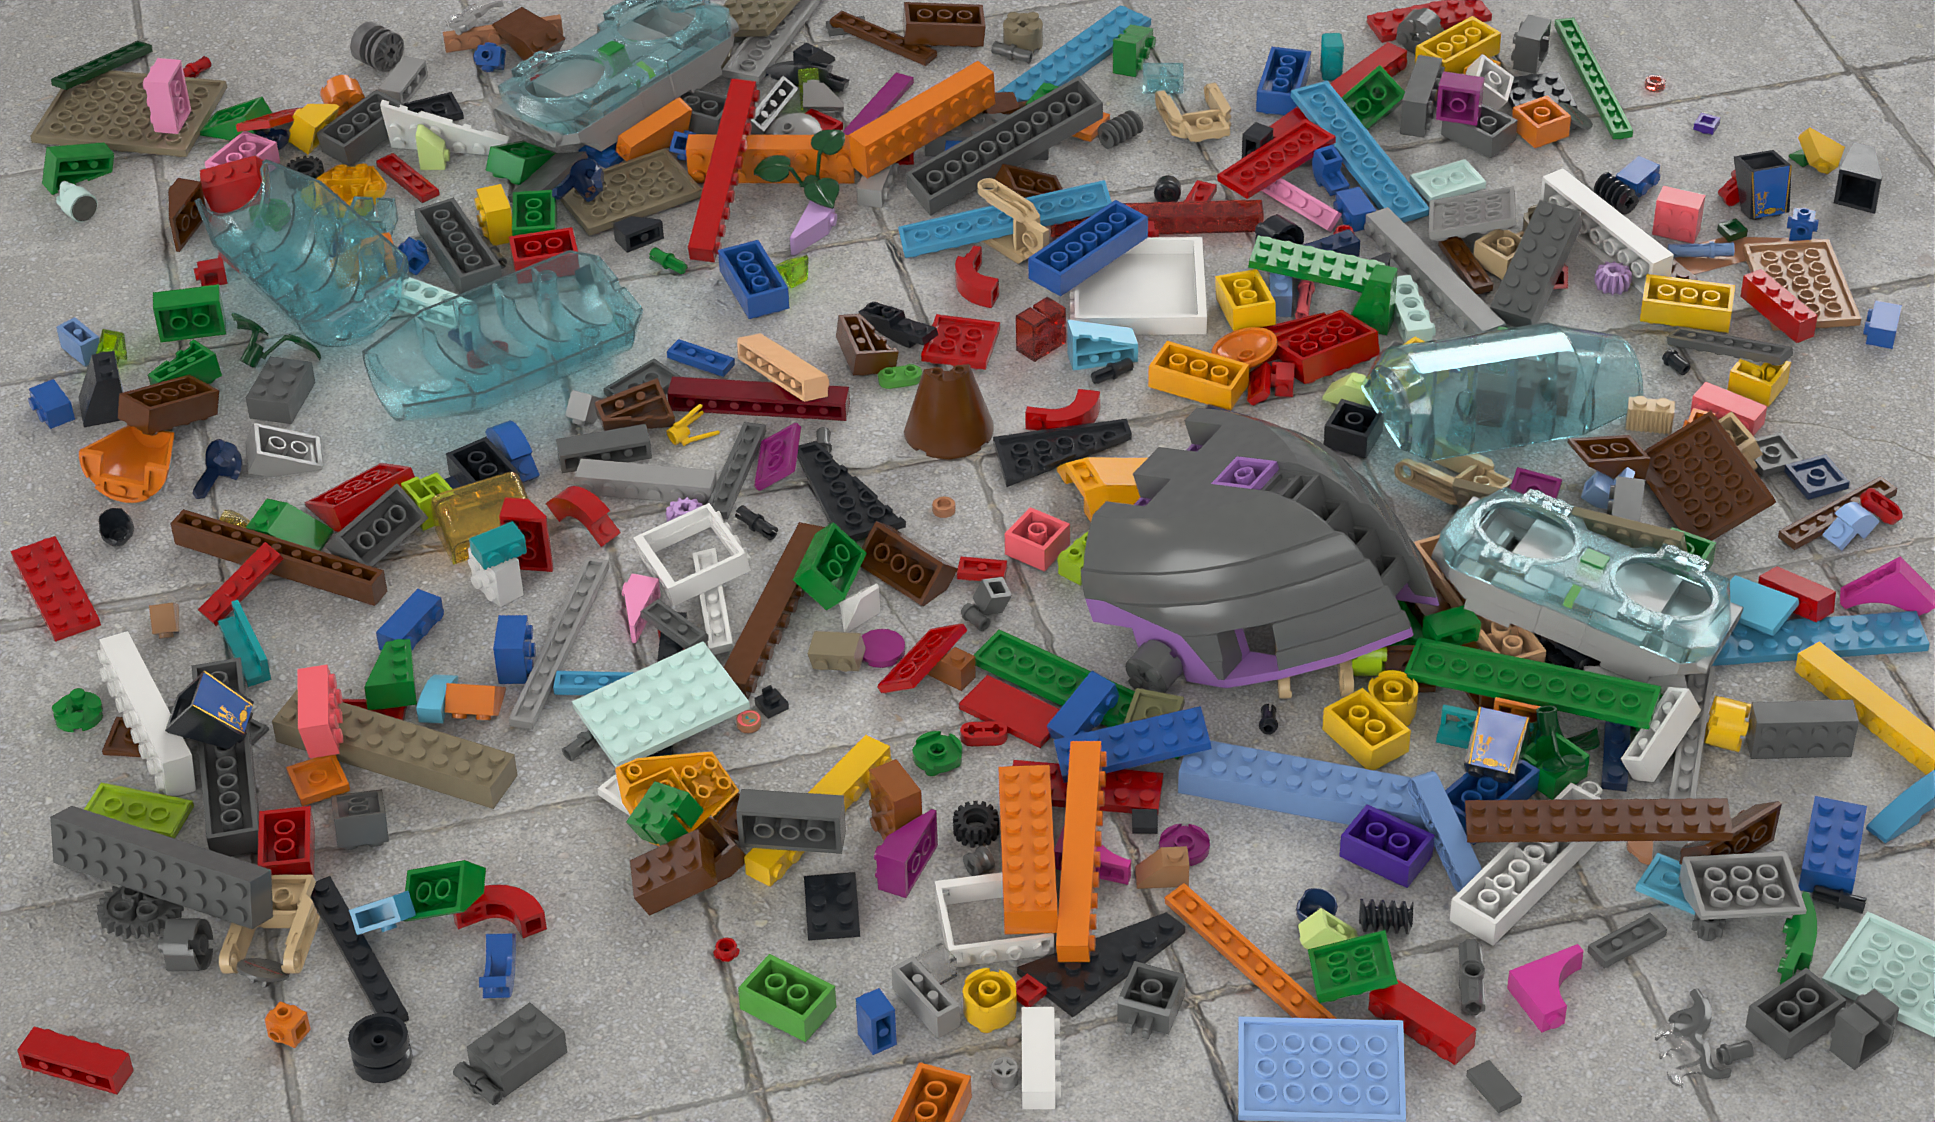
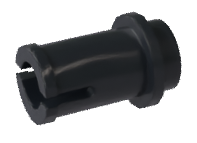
[1662,349,1691,375]
[1259,704,1278,735]

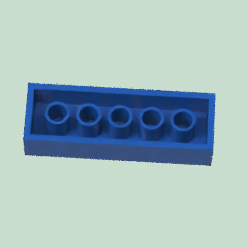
[1028,200,1148,297]

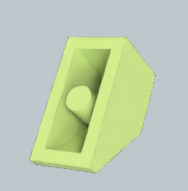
[415,124,450,170]
[1322,372,1374,406]
[1298,908,1358,950]

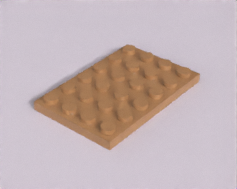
[1743,239,1861,331]

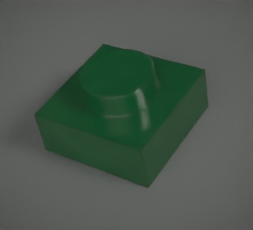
[1717,218,1748,242]

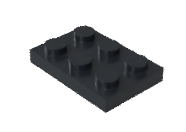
[804,872,860,941]

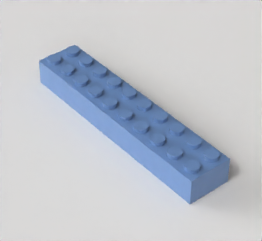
[1178,740,1427,831]

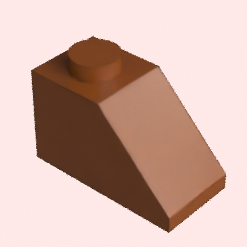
[927,647,976,691]

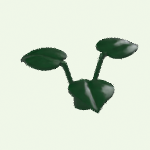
[754,130,845,209]
[232,312,321,368]
[1527,706,1600,772]

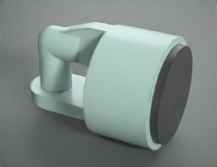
[56,181,98,222]

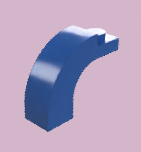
[485,420,540,484]
[479,933,516,998]

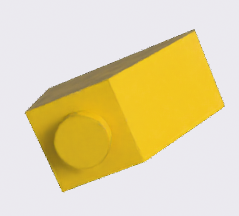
[1798,127,1845,175]

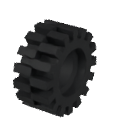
[286,156,325,190]
[953,801,999,848]

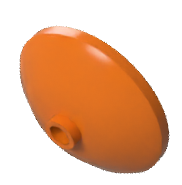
[1211,327,1278,369]

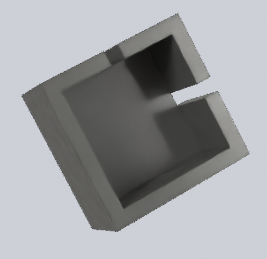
[1511,14,1552,74]
[1829,988,1899,1070]

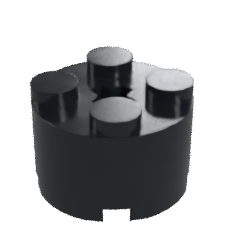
[1255,214,1304,245]

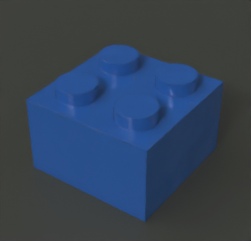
[493,615,536,684]

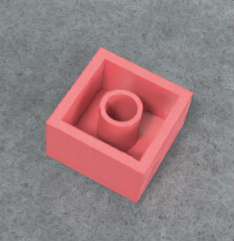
[1652,186,1705,244]
[1005,507,1070,572]

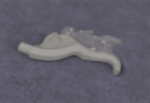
[445,0,504,35]

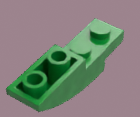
[1777,891,1817,985]

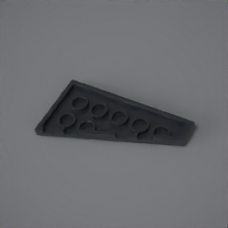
[993,418,1132,487]
[797,441,906,541]
[1017,912,1186,1018]

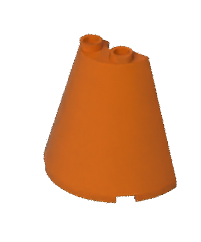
[79,425,174,503]

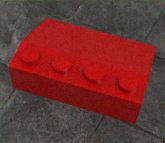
[1275,309,1380,384]
[304,463,415,532]

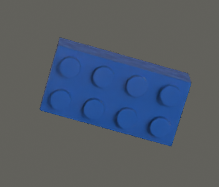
[1256,46,1311,116]
[718,240,790,319]
[1445,760,1540,845]
[1798,796,1867,894]

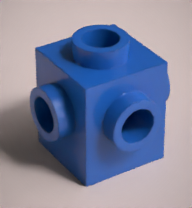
[474,42,506,72]
[669,130,696,161]
[1787,208,1819,241]
[396,237,430,276]

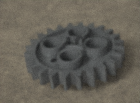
[97,886,184,939]

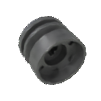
[350,21,404,72]

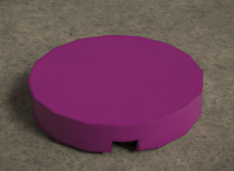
[862,629,905,668]
[1159,823,1210,866]

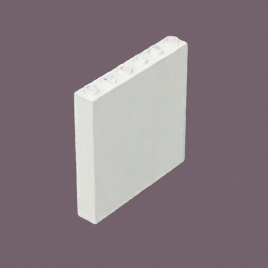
[1070,237,1207,335]

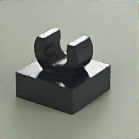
[754,685,789,719]

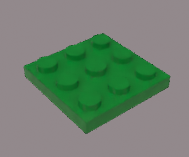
[1308,930,1398,1004]

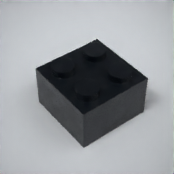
[1323,399,1384,459]

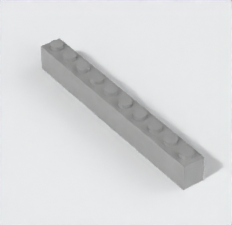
[1364,207,1506,349]

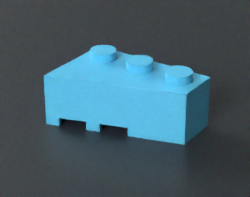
[1067,320,1138,371]

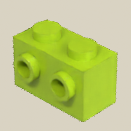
[1057,532,1088,586]

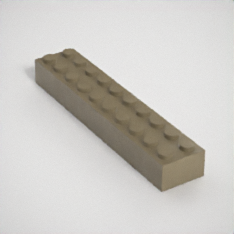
[272,689,518,809]

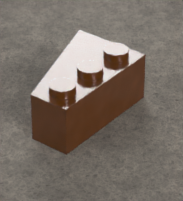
[594,378,675,431]

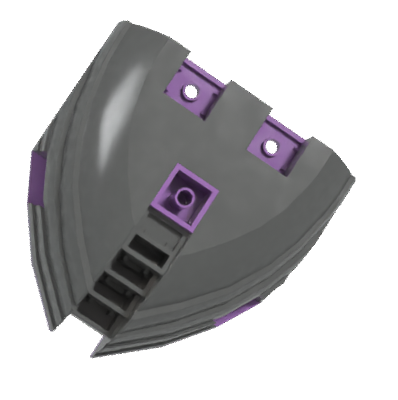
[1081,408,1439,688]

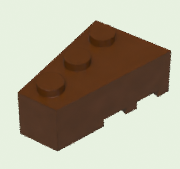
[836,313,899,376]

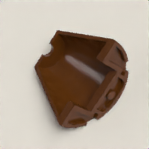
[904,364,994,459]

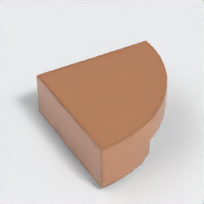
[1626,841,1653,865]

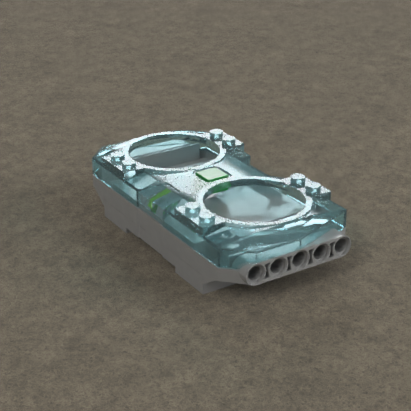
[493,0,739,152]
[1431,487,1744,683]

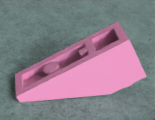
[622,574,661,643]

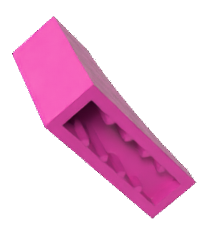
[1840,556,1935,616]
[1054,824,1131,885]
[1507,944,1584,1033]

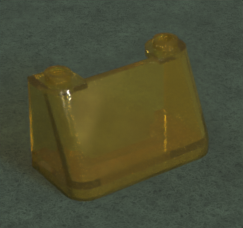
[431,472,529,565]

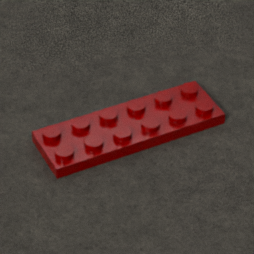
[1367,0,1492,43]
[1217,119,1336,199]
[10,536,101,642]
[1012,760,1164,814]

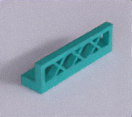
[218,600,272,687]
[1436,705,1541,749]

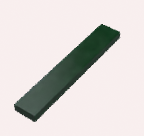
[51,40,153,90]

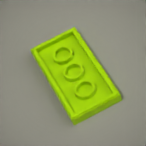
[84,782,194,839]

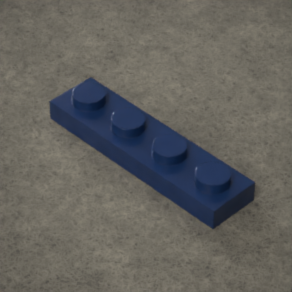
[1601,721,1631,792]

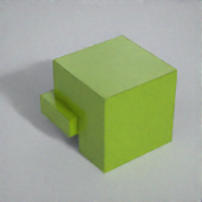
[401,472,460,531]

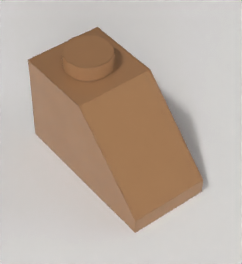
[149,603,179,639]
[1135,846,1189,889]

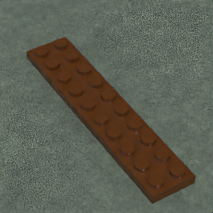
[1465,798,1733,843]

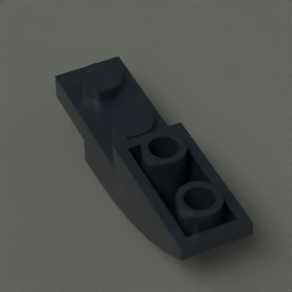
[766,60,850,93]
[858,301,938,348]

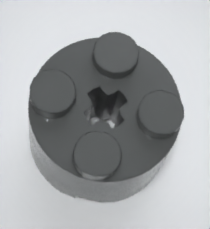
[1396,8,1444,55]
[1125,640,1183,693]
[158,918,213,972]

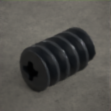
[1594,172,1639,215]
[1359,898,1414,935]

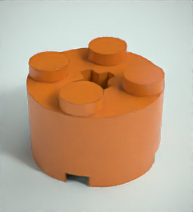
[320,75,365,118]

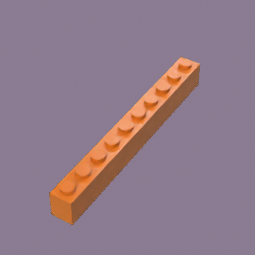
[1056,741,1107,962]

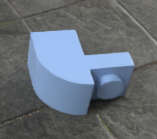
[1581,467,1635,509]
[1822,502,1880,551]

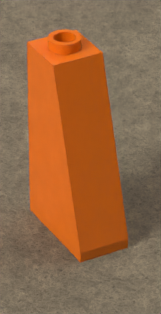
[616,97,692,161]

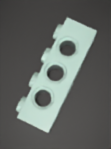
[386,274,474,328]
[1394,275,1436,345]

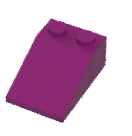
[874,809,938,898]

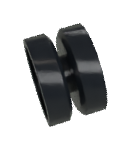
[348,1013,413,1083]

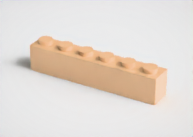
[737,333,829,402]

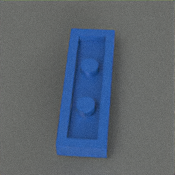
[667,339,735,377]

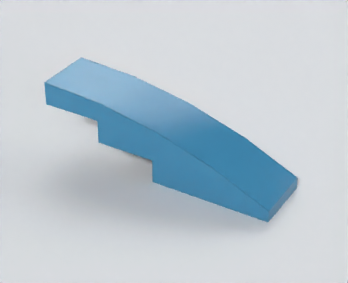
[1866,770,1935,844]

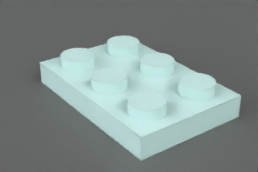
[1410,159,1486,203]

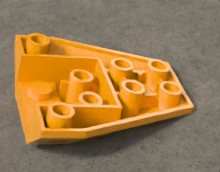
[300,163,387,217]
[1057,457,1147,522]
[615,751,739,846]

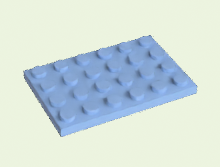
[1238,1017,1406,1122]

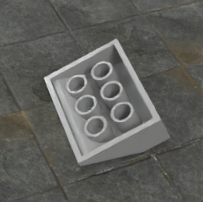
[1679,851,1807,920]

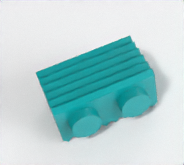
[1320,33,1344,81]
[469,521,527,570]

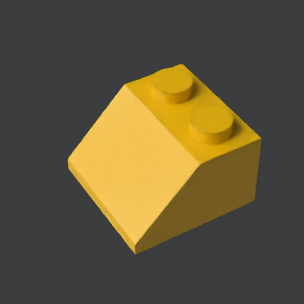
[288,104,340,155]

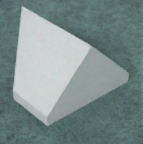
[838,583,880,633]

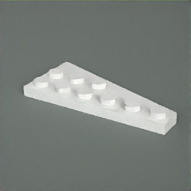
[380,100,511,155]

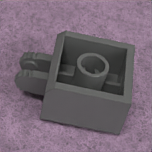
[1117,961,1186,1040]

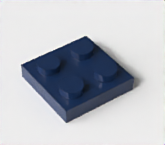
[1784,454,1850,500]

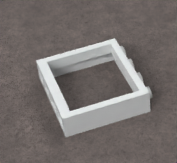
[633,503,751,606]
[935,872,1054,968]

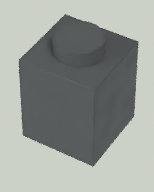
[973,577,1012,615]

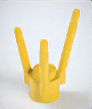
[666,404,720,446]

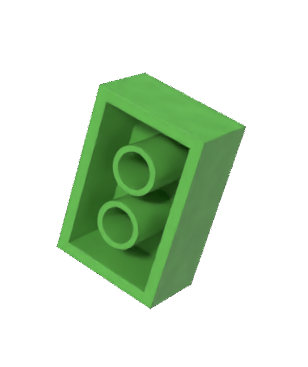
[738,954,837,1042]

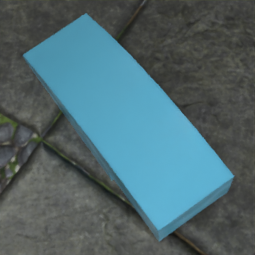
[416,674,458,723]

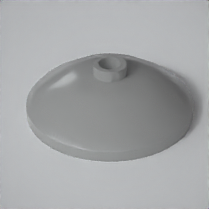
[763,113,822,135]

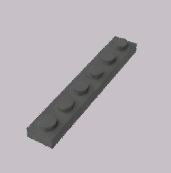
[1667,326,1793,366]
[707,422,766,519]

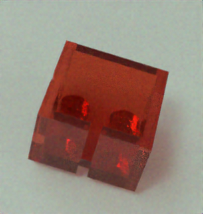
[1016,296,1066,362]

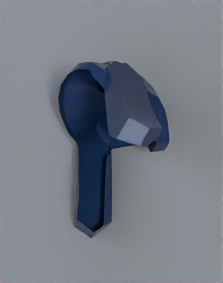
[552,159,604,202]
[192,439,242,499]

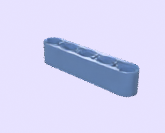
[1407,771,1482,892]

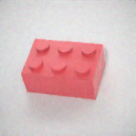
[297,664,343,758]

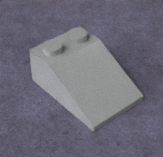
[245,423,323,477]

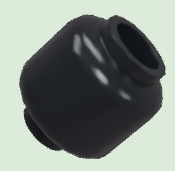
[1154,175,1182,206]

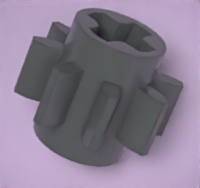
[1691,913,1726,941]

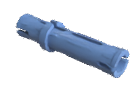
[1667,241,1735,259]

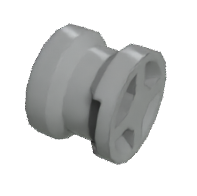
[991,1056,1018,1092]

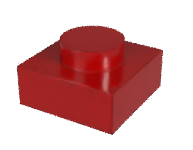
[1016,973,1047,1007]

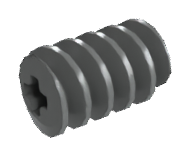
[1098,110,1144,149]

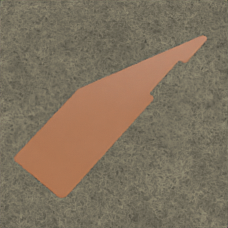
[1675,237,1817,275]

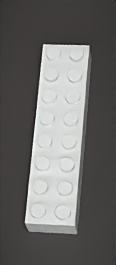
[1540,169,1674,293]
[97,631,196,797]
[1450,783,1600,946]

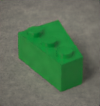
[1113,24,1156,77]
[42,142,115,195]
[1350,264,1398,336]
[147,339,222,385]
[364,639,417,710]

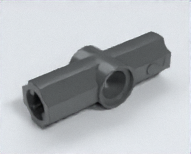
[1458,939,1485,1015]

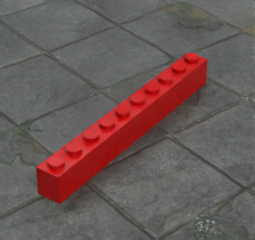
[1269,42,1408,139]
[688,78,760,263]

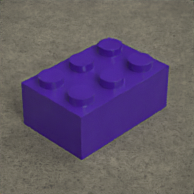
[1339,804,1435,888]

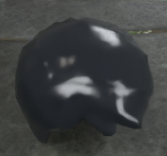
[98,508,135,547]

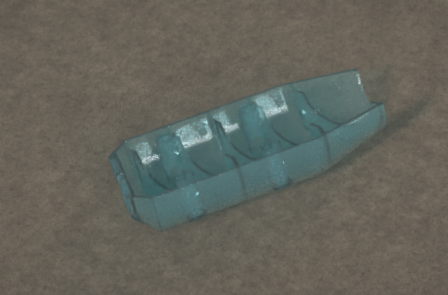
[195,159,409,347]
[362,250,643,422]
[1361,323,1643,461]

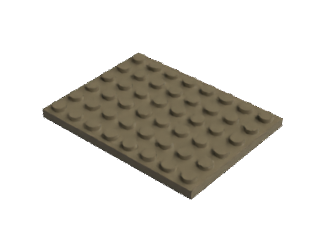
[30,67,227,157]

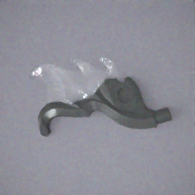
[1655,988,1731,1088]

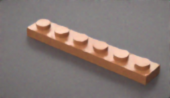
[443,14,563,53]

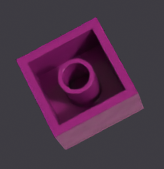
[1436,71,1485,126]

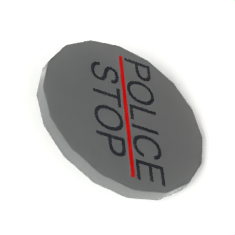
[1558,102,1593,130]
[236,958,290,987]

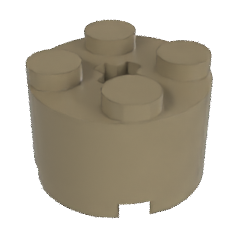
[1003,12,1043,53]

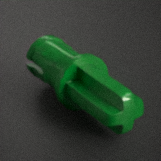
[649,247,688,274]

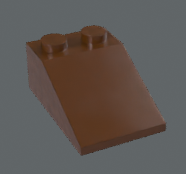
[492,7,565,69]
[995,164,1063,198]
[168,178,208,252]
[1567,435,1651,480]
[695,815,746,883]

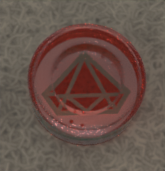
[1645,75,1666,92]

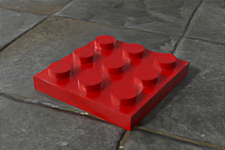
[921,314,1000,370]

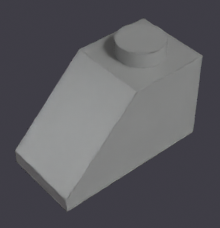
[803,80,844,112]
[565,390,602,426]

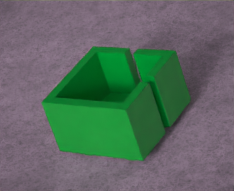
[1523,732,1590,800]
[626,781,704,846]

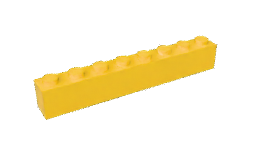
[1795,641,1935,775]
[744,735,892,887]

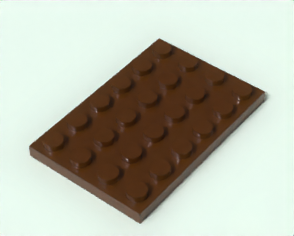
[1644,411,1776,541]

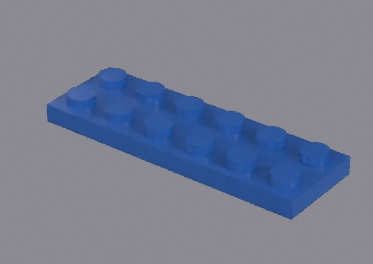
[1054,706,1212,783]

